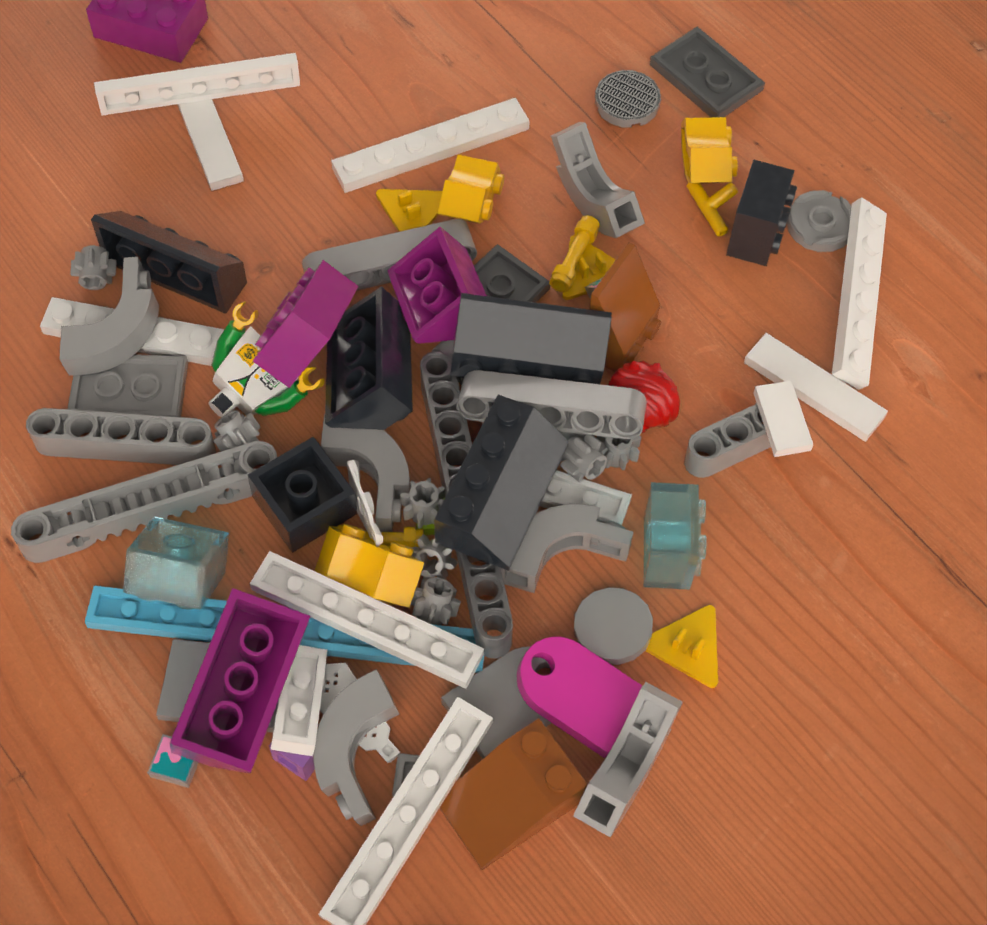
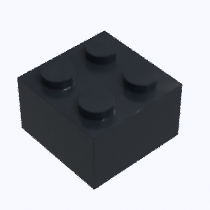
[726,160,797,266]
[247,437,357,553]

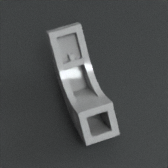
[551,122,645,238]
[59,257,159,376]
[321,414,410,532]
[501,504,633,593]
[314,669,399,826]
[573,682,683,837]

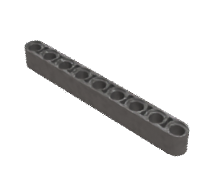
[420,351,513,658]

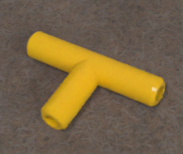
[686,182,738,237]

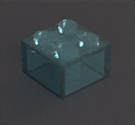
[643,482,707,590]
[123,516,229,610]

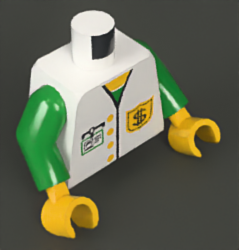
[208,301,325,418]

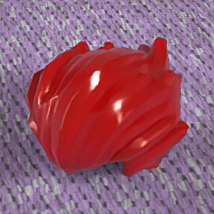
[608,360,680,433]

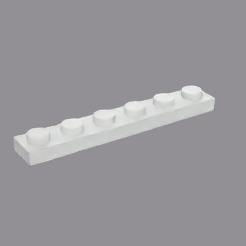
[94,53,300,115]
[331,97,530,193]
[832,197,887,390]
[40,297,224,366]
[250,551,484,689]
[318,697,493,925]

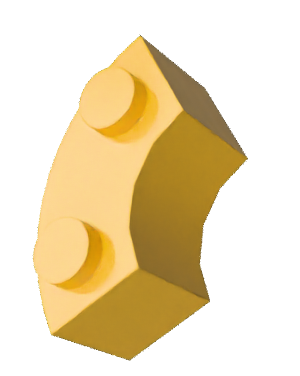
[681,117,738,183]
[437,154,504,224]
[315,524,424,608]

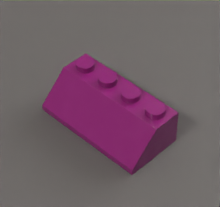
[169,588,310,774]

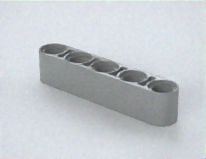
[302,219,477,291]
[457,370,647,439]
[26,408,216,465]

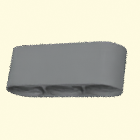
[684,404,771,478]

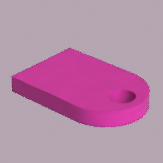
[517,637,642,758]

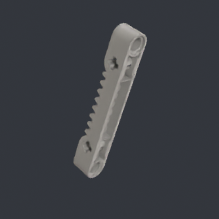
[11,441,277,563]

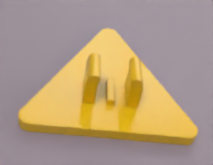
[376,189,442,232]
[562,235,616,300]
[646,605,718,688]

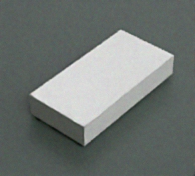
[753,380,813,457]

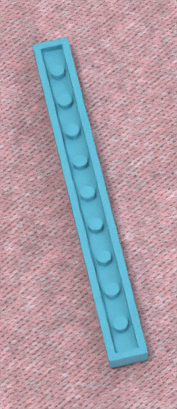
[85,586,487,673]

